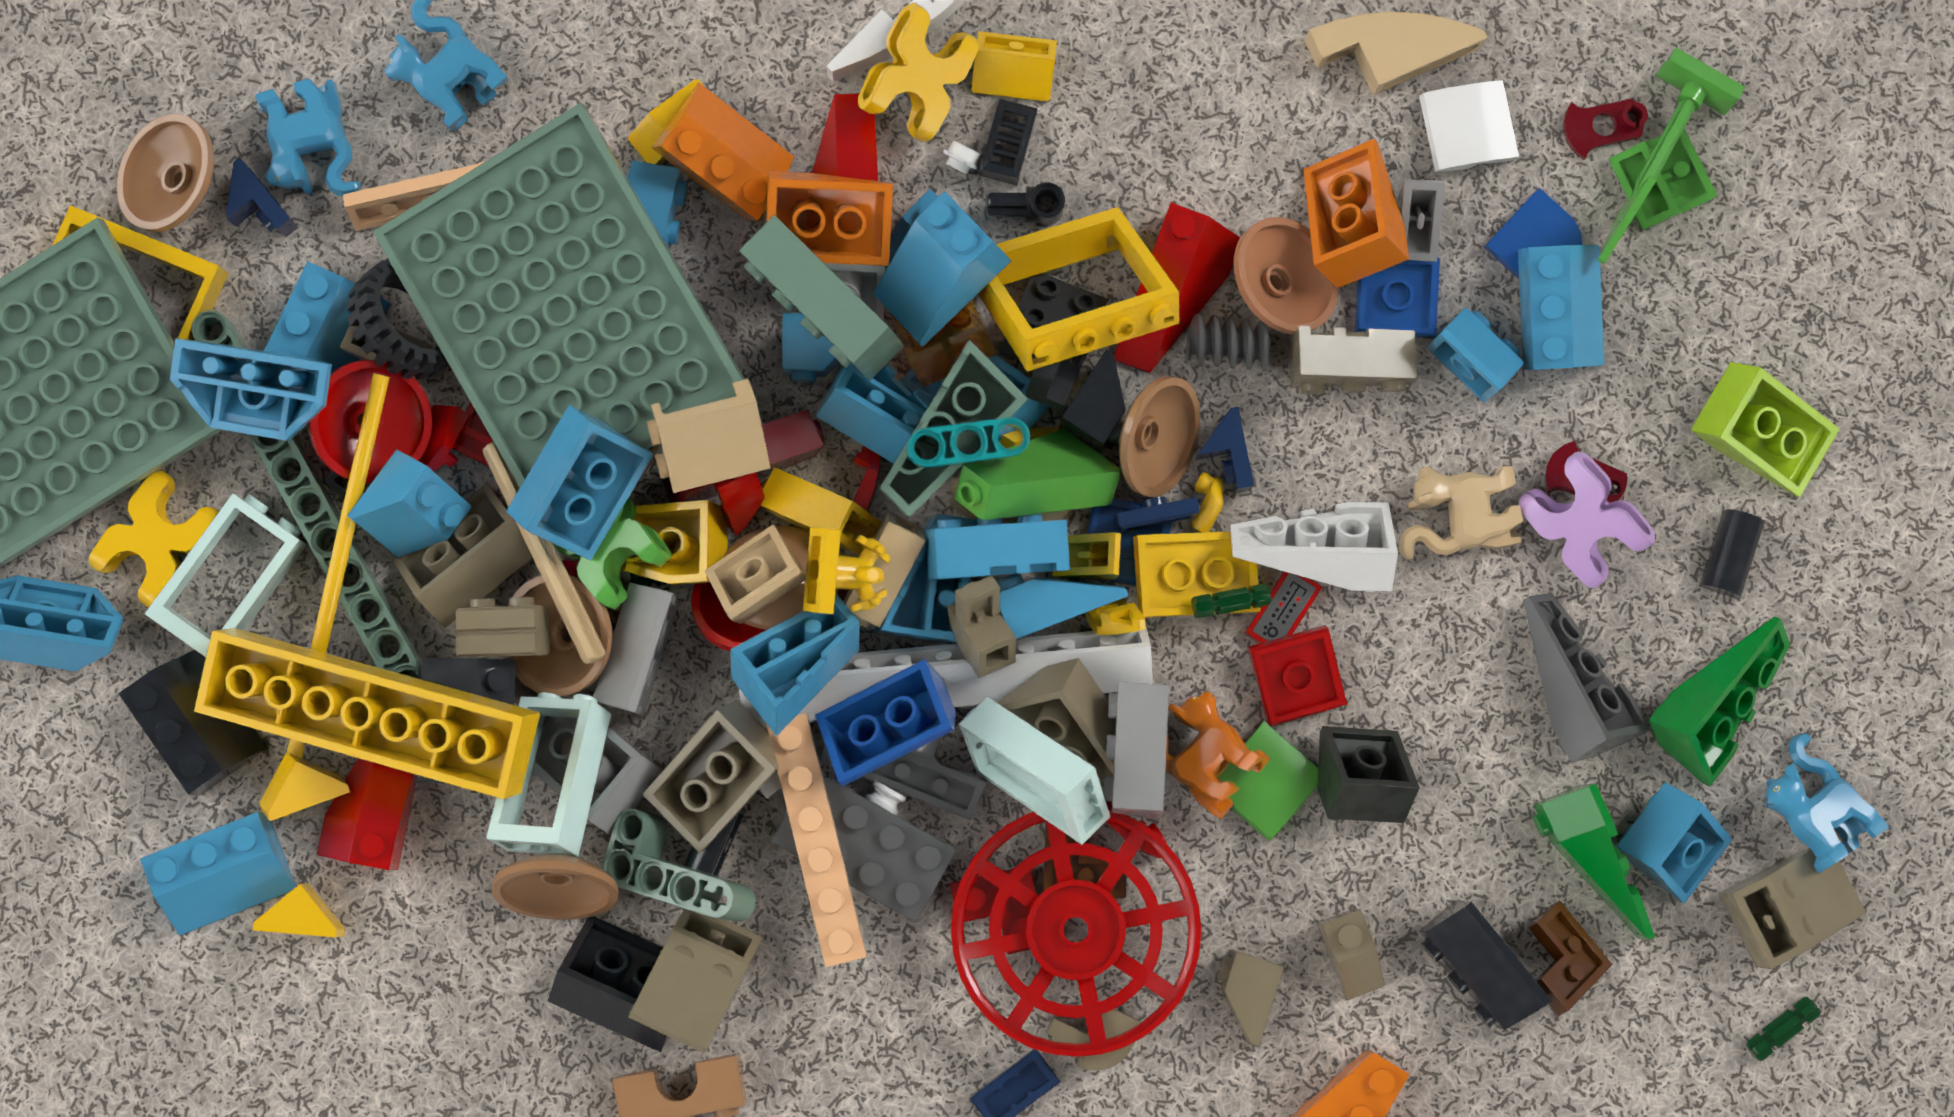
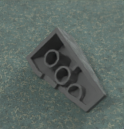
[1523,593,1651,762]

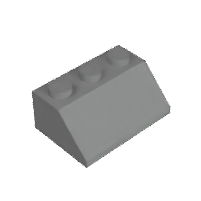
[589,583,680,717]
[1104,682,1169,819]

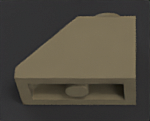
[1316,908,1385,1000]
[1217,950,1284,1047]

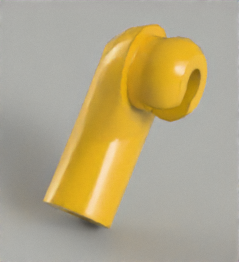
[1191,472,1223,532]

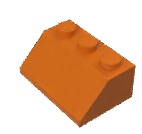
[651,83,794,221]

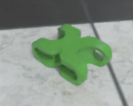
[554,497,672,609]

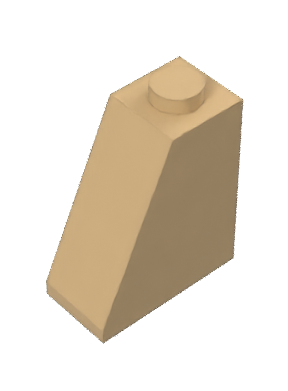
[843,510,926,628]

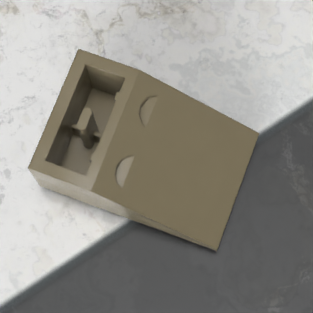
[1719,848,1866,969]
[629,909,763,1054]

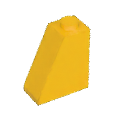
[760,467,881,556]

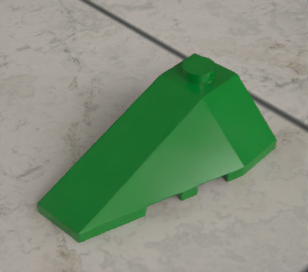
[1649,616,1790,786]
[1533,783,1655,940]

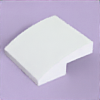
[1419,80,1519,172]

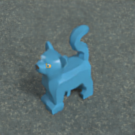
[384,0,509,132]
[255,78,361,196]
[1763,733,1889,873]

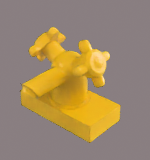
[803,527,890,614]

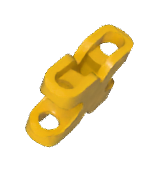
[858,3,979,142]
[88,470,219,609]

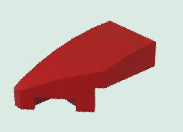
[419,405,469,473]
[853,445,881,512]
[713,472,765,536]

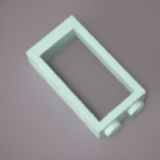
[145,494,308,657]
[486,692,611,857]
[959,697,1110,844]

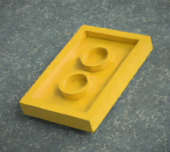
[1133,531,1260,618]

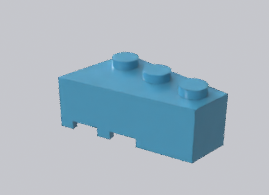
[816,363,930,464]
[873,514,977,644]

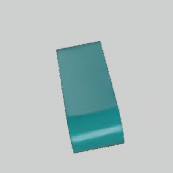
[907,418,1030,468]

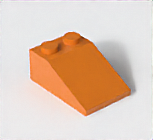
[1303,139,1409,288]
[765,171,893,266]

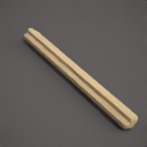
[483,442,605,664]

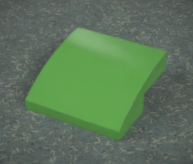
[1608,128,1718,231]
[1218,721,1318,841]

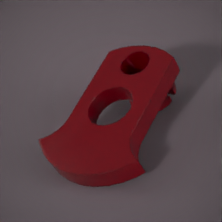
[1563,98,1648,160]
[1545,440,1628,503]

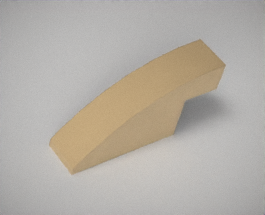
[1304,12,1488,95]

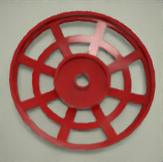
[951,809,1202,1057]

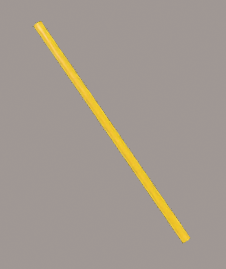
[283,373,390,817]

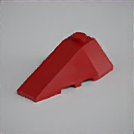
[812,93,879,181]
[1114,202,1240,374]
[317,758,416,870]

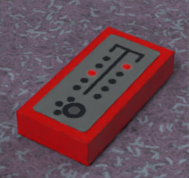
[1244,571,1323,643]

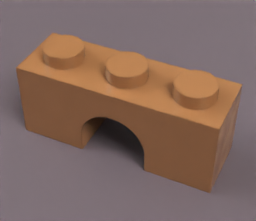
[612,1053,747,1117]

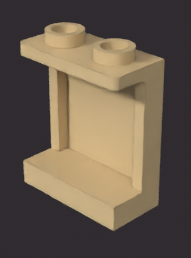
[647,379,771,493]

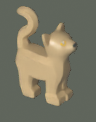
[1399,466,1523,560]

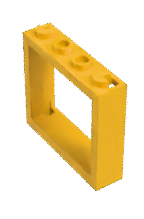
[52,205,229,341]
[978,207,1179,372]

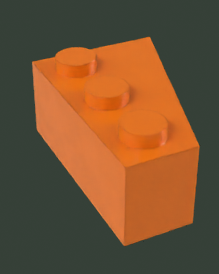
[1291,1049,1410,1117]

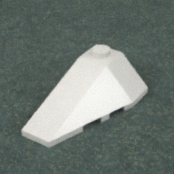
[1230,502,1398,592]

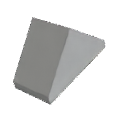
[1397,179,1445,261]

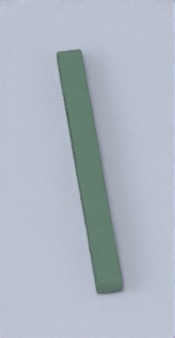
[192,310,420,675]

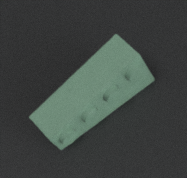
[739,215,904,381]
[879,340,1028,518]

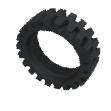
[347,258,449,380]

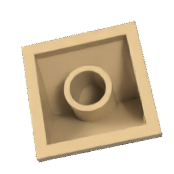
[705,524,806,624]

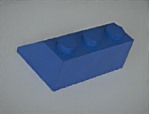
[815,659,956,786]

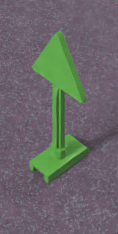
[1597,47,1745,264]

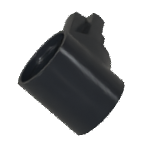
[987,182,1065,226]

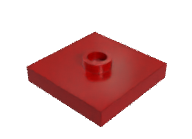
[1247,625,1347,726]

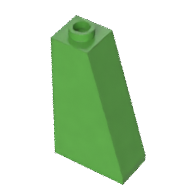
[954,428,1122,520]

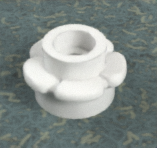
[943,140,982,174]

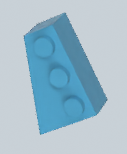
[628,160,688,249]
[925,514,1070,579]
[730,594,860,736]

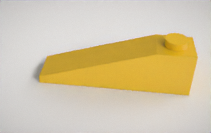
[621,500,728,585]

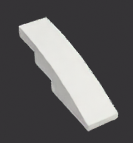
[826,0,967,82]

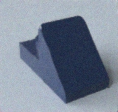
[226,158,298,237]
[1195,407,1254,494]

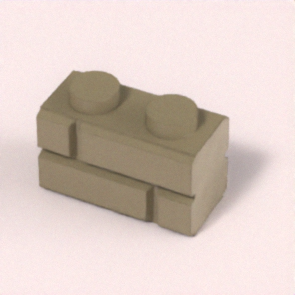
[455,597,550,658]

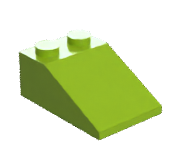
[1690,362,1840,497]

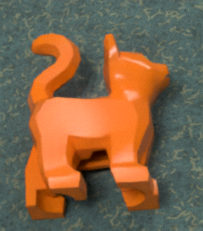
[1165,691,1271,819]

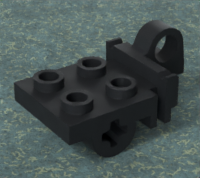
[999,273,1109,412]

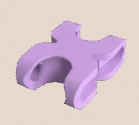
[1519,452,1655,588]

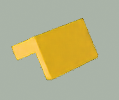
[971,31,1057,101]

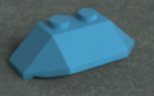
[170,338,332,441]
[0,575,123,672]

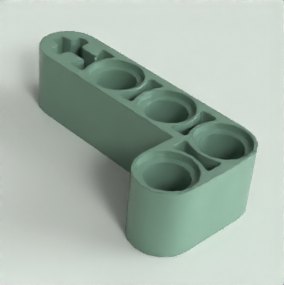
[602,809,756,922]

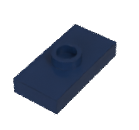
[1114,497,1200,533]
[969,1049,1061,1117]

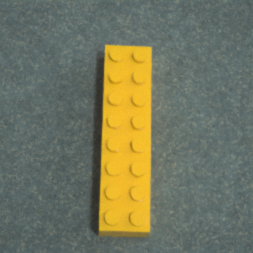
[194,628,540,799]

